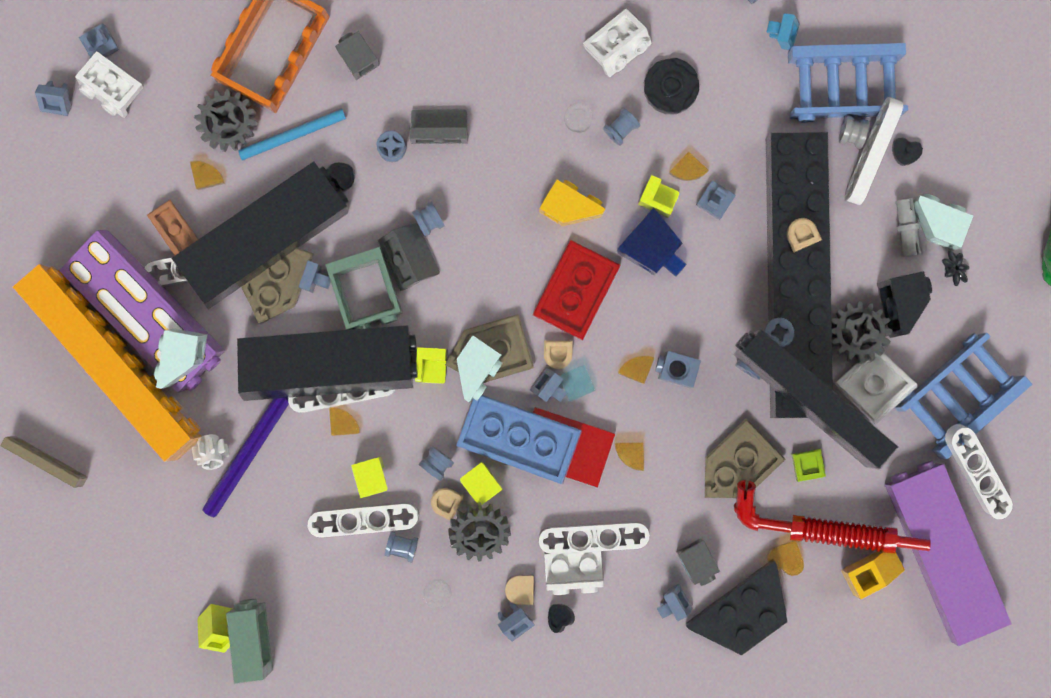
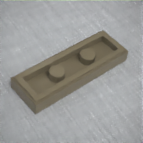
[0,436,87,488]

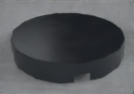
[644,58,700,114]

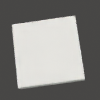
[834,353,917,425]

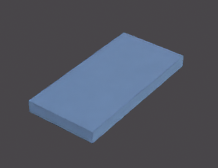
[456,395,582,485]

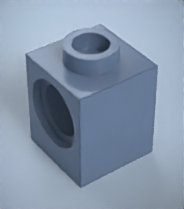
[655,351,701,388]

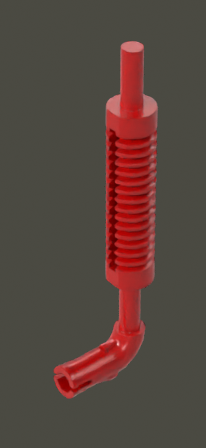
[733,480,931,554]

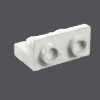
[583,9,652,77]
[75,51,143,118]
[544,551,604,595]

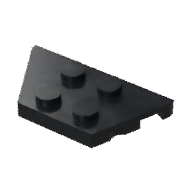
[685,559,788,656]

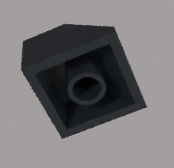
[877,271,932,338]

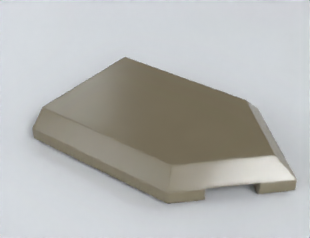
[242,248,314,324]
[445,314,534,383]
[705,418,786,498]

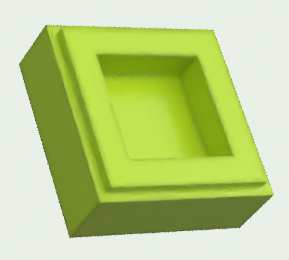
[791,449,826,482]

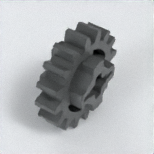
[194,89,258,152]
[831,301,892,364]
[448,503,511,562]

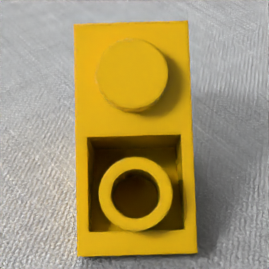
[539,179,605,226]
[841,549,905,599]

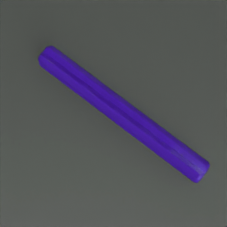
[202,398,289,518]

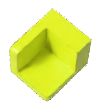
[638,175,679,218]
[415,347,447,384]
[351,457,388,498]
[460,461,503,505]
[197,604,233,653]

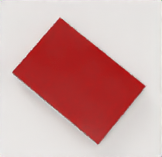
[533,240,621,341]
[533,407,615,488]

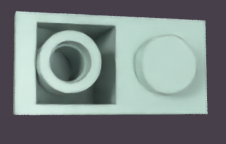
[914,194,973,250]
[154,329,207,389]
[457,336,503,403]

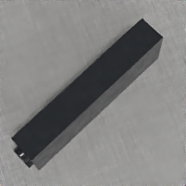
[171,161,349,309]
[237,325,418,401]
[734,329,899,469]

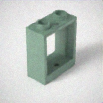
[325,247,403,330]
[226,599,273,684]

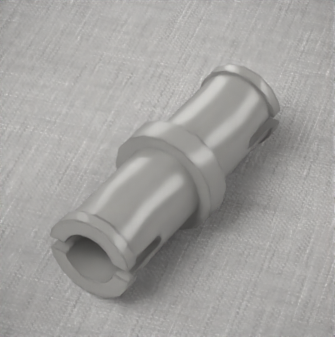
[895,198,922,257]

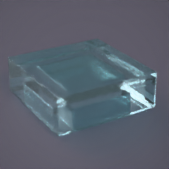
[559,365,596,402]

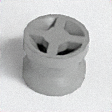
[839,115,869,148]

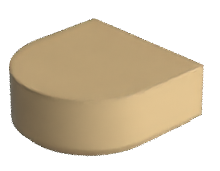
[787,218,822,252]
[544,341,572,369]
[431,488,464,520]
[505,575,534,605]

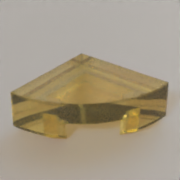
[669,152,709,181]
[190,161,225,190]
[617,356,654,384]
[329,408,361,436]
[614,442,644,471]

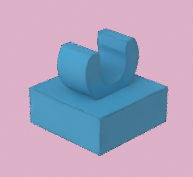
[766,13,799,50]

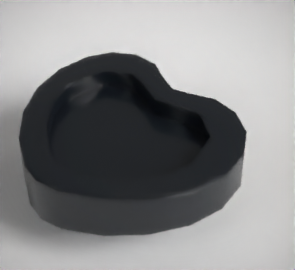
[892,137,923,166]
[326,162,354,192]
[548,604,575,633]

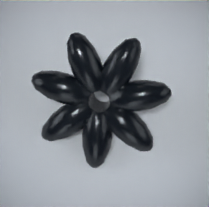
[942,250,970,286]

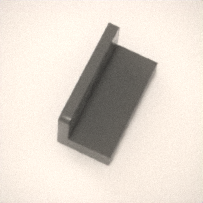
[410,109,467,144]
[378,223,440,291]

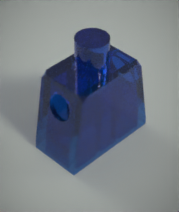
[616,208,687,277]

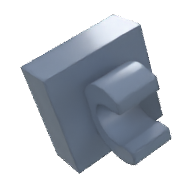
[78,23,120,58]
[35,81,71,116]
[696,180,736,220]
[299,261,331,293]
[530,368,567,402]
[657,584,693,621]
[497,603,535,642]

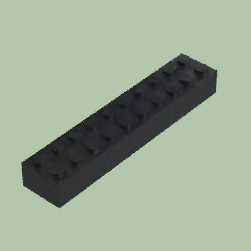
[765,132,833,418]

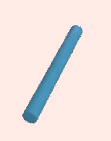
[238,109,346,161]

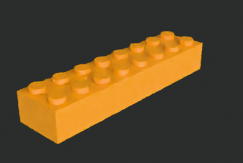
[13,264,202,462]

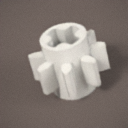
[192,434,229,470]

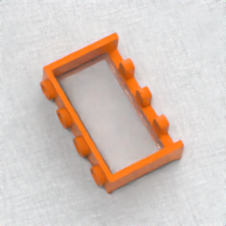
[211,0,330,114]

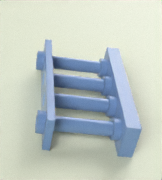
[788,43,908,123]
[895,333,1033,459]

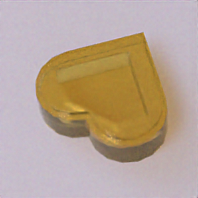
[767,540,804,576]

